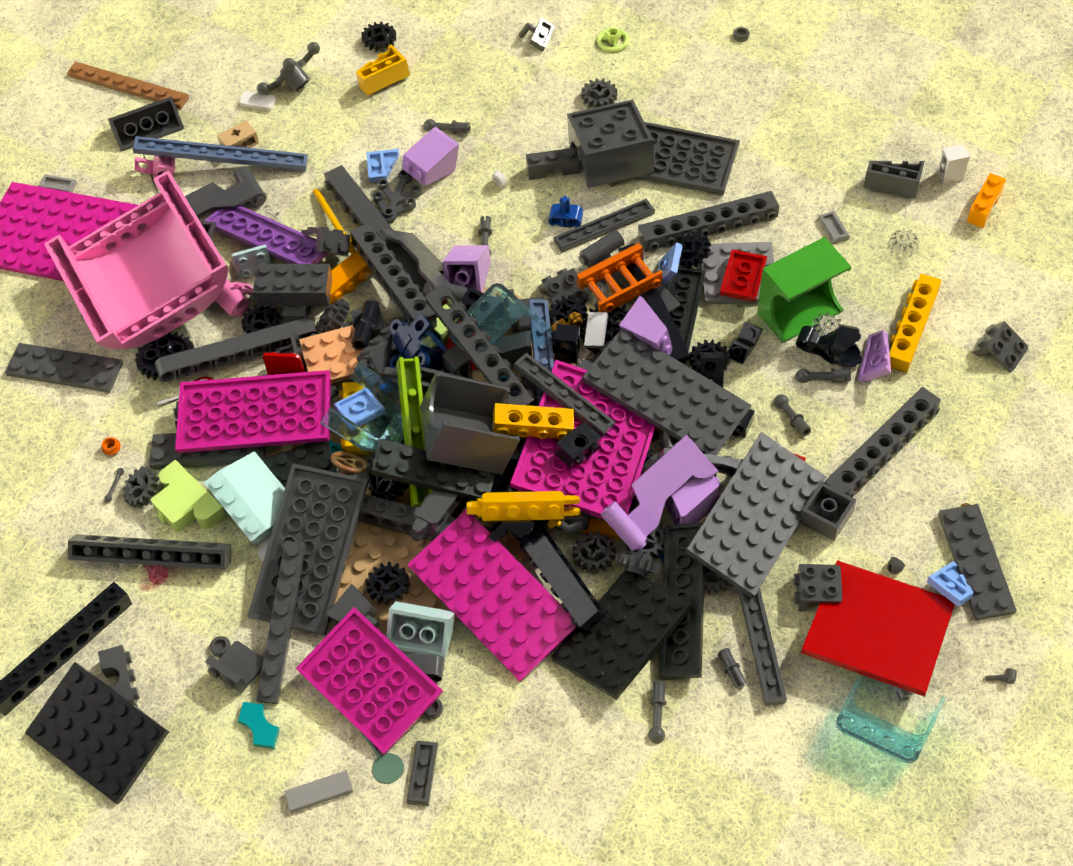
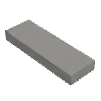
[284,770,353,813]

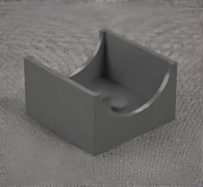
[567,99,654,188]
[420,372,520,475]

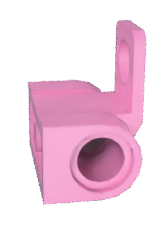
[134,156,175,178]
[215,279,253,317]

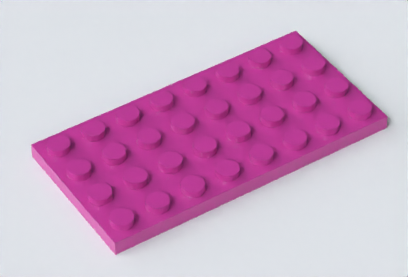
[175,370,331,453]
[407,509,577,682]

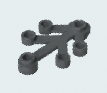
[372,169,421,223]

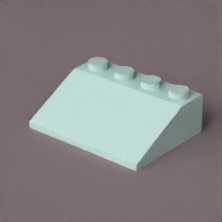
[203,451,285,547]

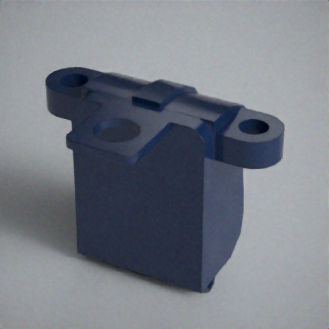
[390,314,447,371]

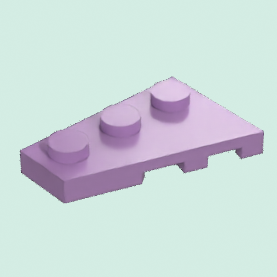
[857,330,891,383]

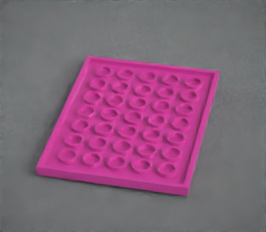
[0,182,138,281]
[509,360,656,519]

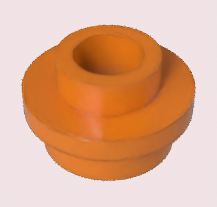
[101,437,121,455]

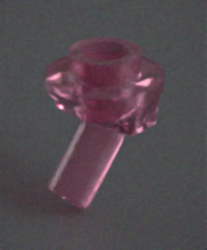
[143,565,168,584]

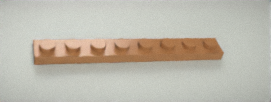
[67,61,189,109]

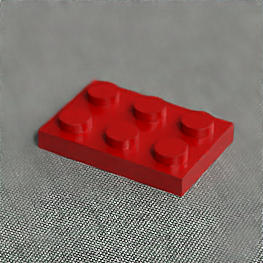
[720,249,767,303]

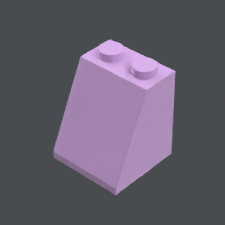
[402,127,459,186]
[443,245,491,293]
[619,296,672,355]
[665,475,720,525]

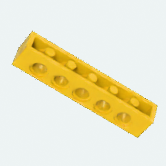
[889,273,942,373]

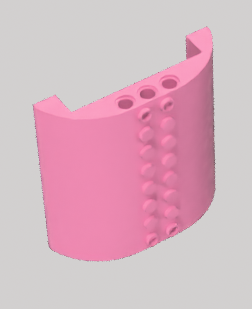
[44,170,228,349]

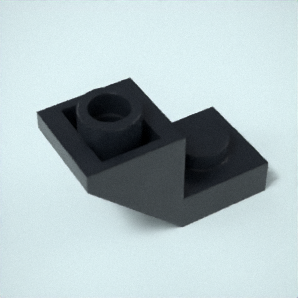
[729,321,763,364]
[488,520,535,542]

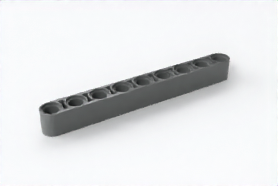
[155,317,319,382]

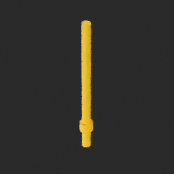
[313,188,355,254]

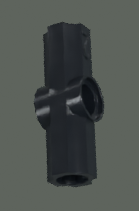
[351,300,380,350]

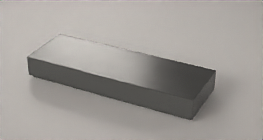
[407,741,438,806]

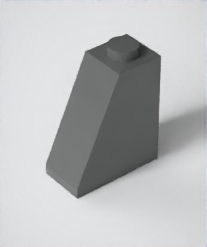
[483,331,532,368]

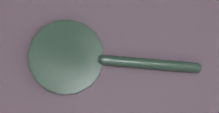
[359,730,404,784]

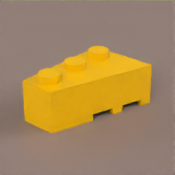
[356,44,410,96]

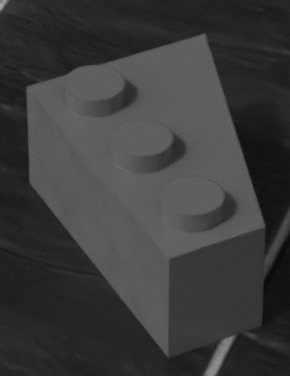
[863,161,925,198]

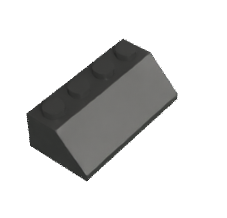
[107,96,184,151]

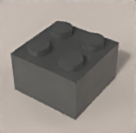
[800,482,856,541]

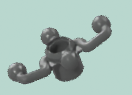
[257,42,320,95]

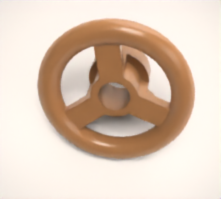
[330,451,368,476]

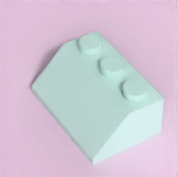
[386,601,455,659]

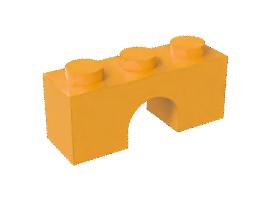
[967,173,1006,228]

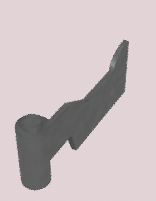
[185,167,267,217]
[380,229,467,302]
[579,230,681,313]

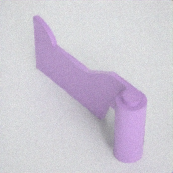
[600,435,718,551]

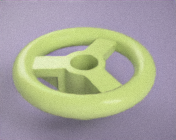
[597,27,629,52]

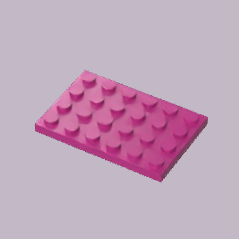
[296,607,444,755]

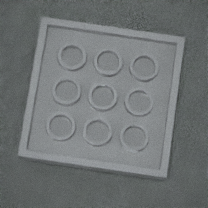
[701,242,774,304]

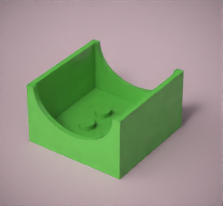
[757,237,852,343]

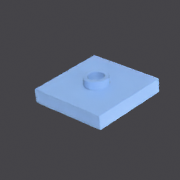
[657,242,682,286]
[333,387,386,430]

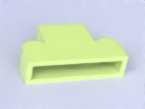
[151,460,226,532]

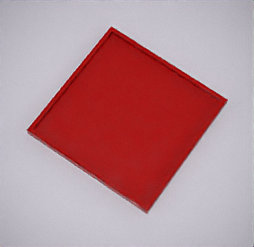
[801,560,955,697]

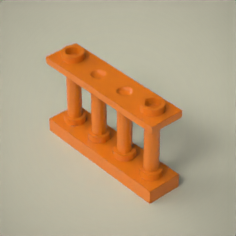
[577,243,663,313]

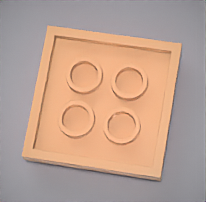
[299,325,361,384]

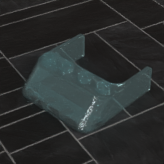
[449,283,553,382]
[320,363,404,451]
[836,674,946,763]

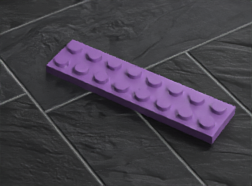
[205,206,328,264]

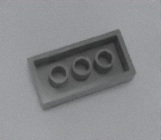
[253,264,333,306]

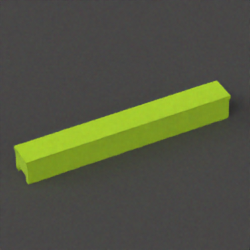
[396,356,433,508]

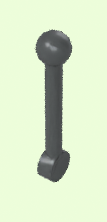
[104,468,124,502]

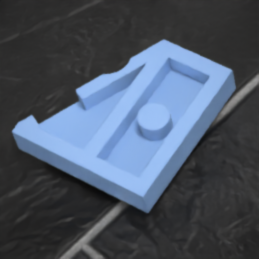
[366,148,400,182]
[927,561,973,606]

